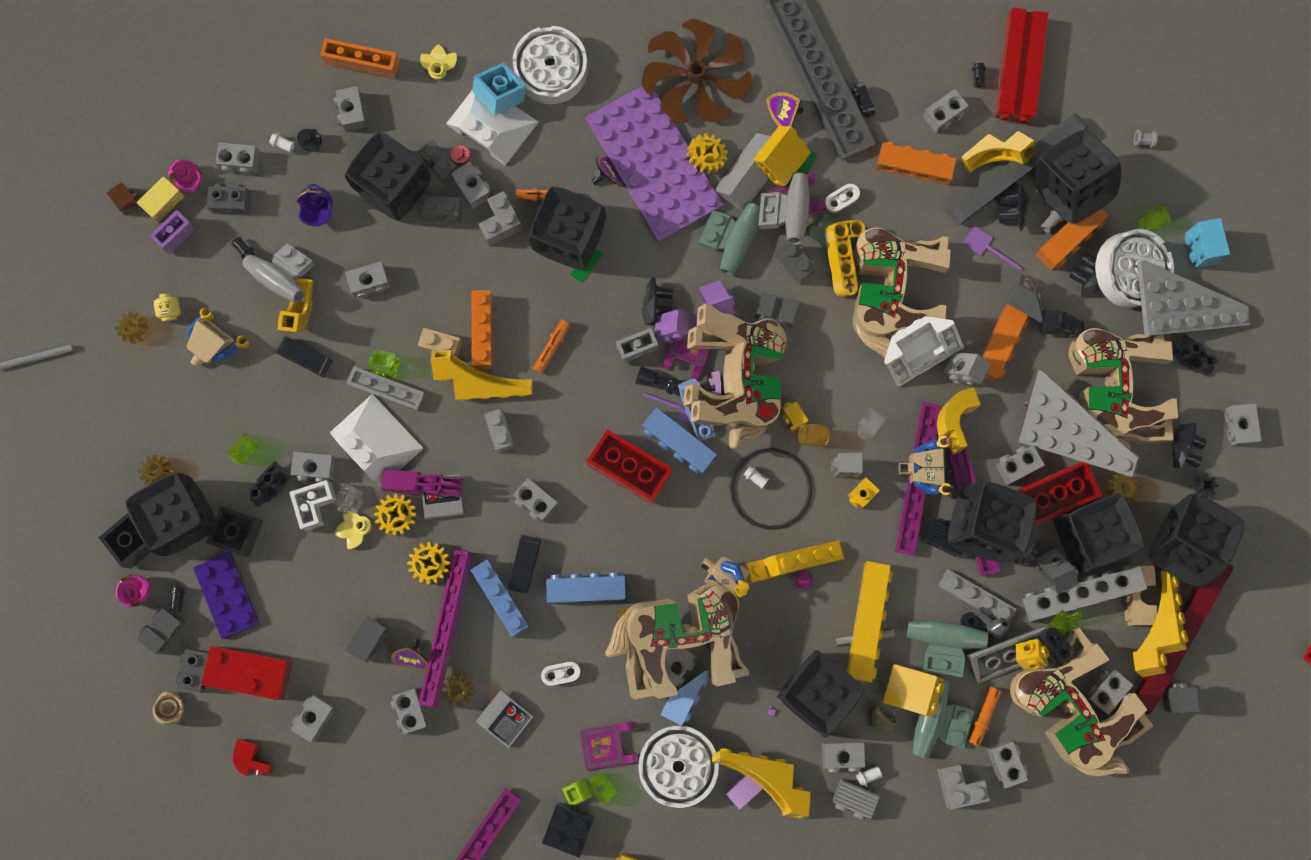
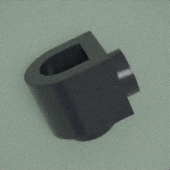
[297,129,322,152]

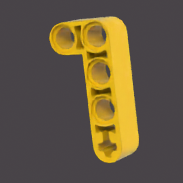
[825,220,865,297]

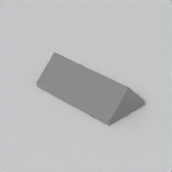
[715,133,771,212]
[966,627,1050,684]

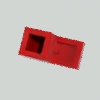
[232,739,275,776]

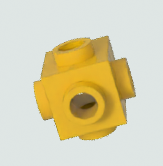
[1016,639,1049,671]

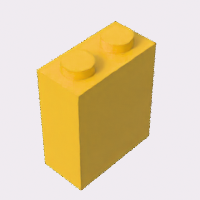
[753,125,811,186]
[883,664,944,718]

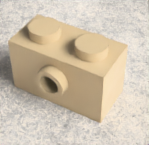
[418,328,463,358]

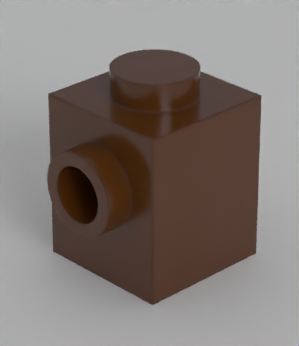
[106,182,139,215]

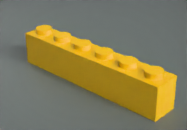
[847,561,893,683]

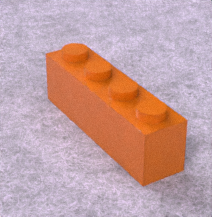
[320,38,400,79]
[876,142,956,185]
[1035,209,1109,270]
[471,290,493,370]
[981,304,1030,382]

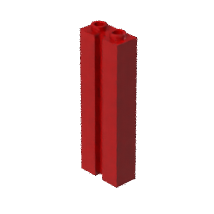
[995,7,1049,124]

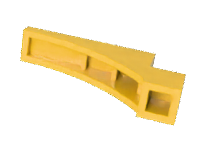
[431,350,533,401]
[741,540,844,584]
[1133,571,1188,677]
[712,749,811,819]

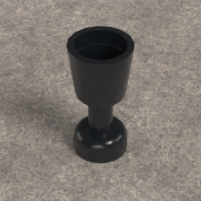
[635,366,677,395]

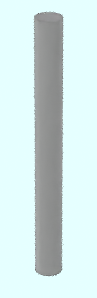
[0,344,74,370]

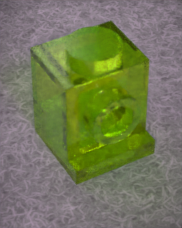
[1137,204,1171,231]
[368,350,400,379]
[227,433,260,465]
[587,773,618,806]

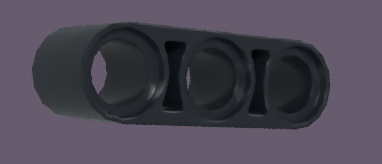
[276,336,333,378]
[508,535,541,594]

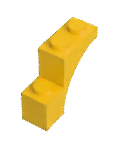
[961,131,1037,173]

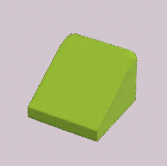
[562,779,592,807]

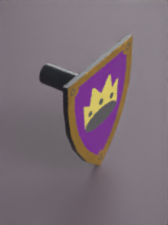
[766,92,804,127]
[591,155,625,187]
[391,638,428,670]

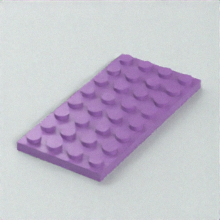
[585,86,723,243]

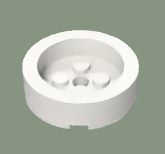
[513,26,588,104]
[1095,229,1174,308]
[639,725,719,808]

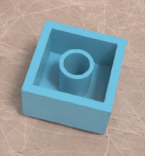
[472,62,526,116]
[1185,218,1230,269]

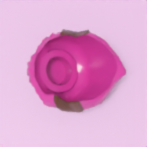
[168,159,202,192]
[116,574,151,608]

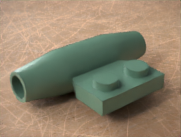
[699,203,760,276]
[907,621,988,677]
[912,680,975,759]

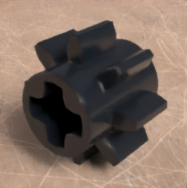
[1191,473,1219,497]

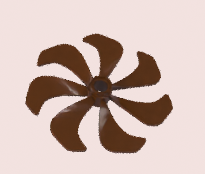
[642,19,753,123]

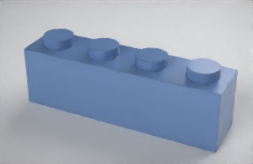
[642,407,717,475]
[471,560,530,637]
[546,572,626,604]

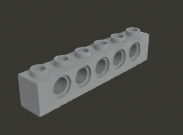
[1022,564,1147,622]

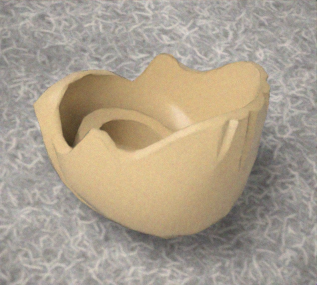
[152,691,184,726]

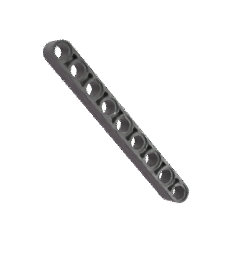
[948,113,1088,225]

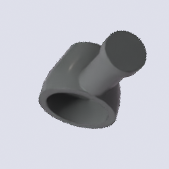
[974,607,1010,640]

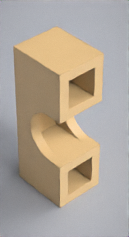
[1123,566,1157,626]

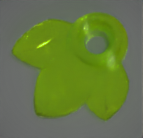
[1049,609,1083,635]

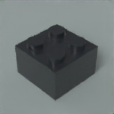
[206,506,263,558]
[98,513,151,569]
[542,803,595,858]

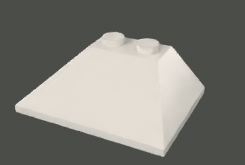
[446,91,538,166]
[884,316,964,387]
[330,394,424,487]

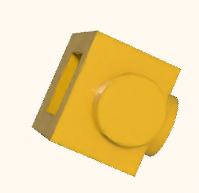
[781,401,808,434]
[848,477,880,509]

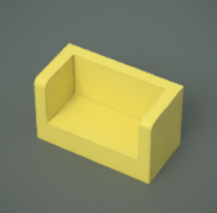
[137,176,185,223]

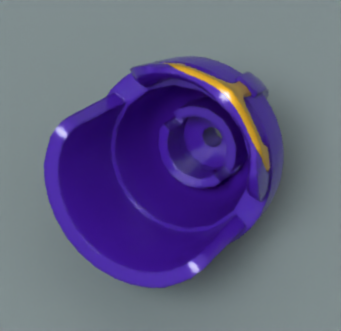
[296,184,333,227]

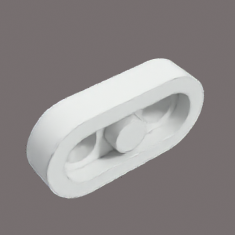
[825,184,860,213]
[541,662,581,686]

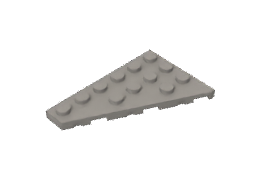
[1137,260,1250,336]
[1019,370,1139,477]

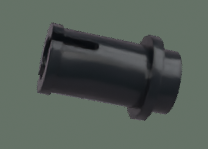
[971,63,987,88]
[231,237,255,260]
[169,587,186,611]

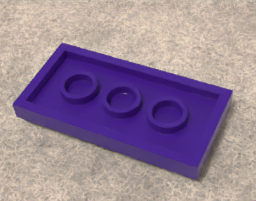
[193,552,259,639]

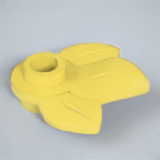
[420,44,457,80]
[335,511,372,549]

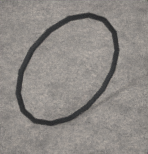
[730,448,812,530]

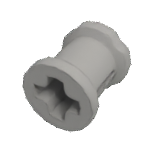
[1134,129,1158,148]

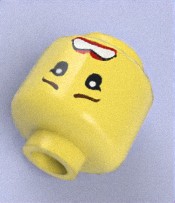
[154,293,181,321]

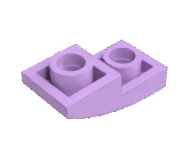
[709,371,721,396]
[726,776,763,809]

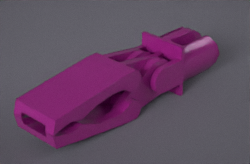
[381,470,464,498]

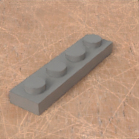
[346,366,425,411]
[937,569,1016,622]

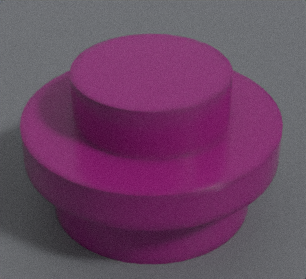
[794,569,813,589]

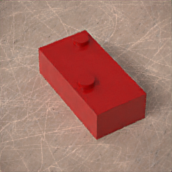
[586,429,673,506]
[1017,461,1103,527]
[201,646,293,700]

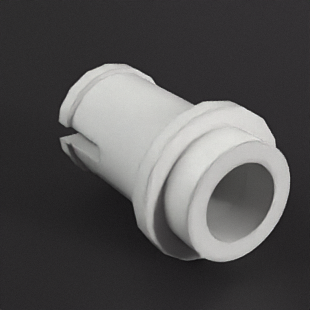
[269,133,295,153]
[743,466,769,489]
[856,766,883,787]

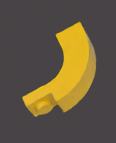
[277,278,314,333]
[937,388,981,454]

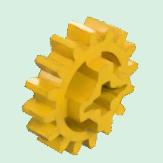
[687,133,728,174]
[374,494,417,536]
[407,542,451,585]

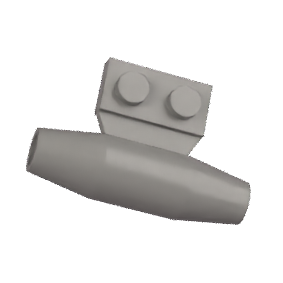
[758,173,810,245]
[243,244,314,303]

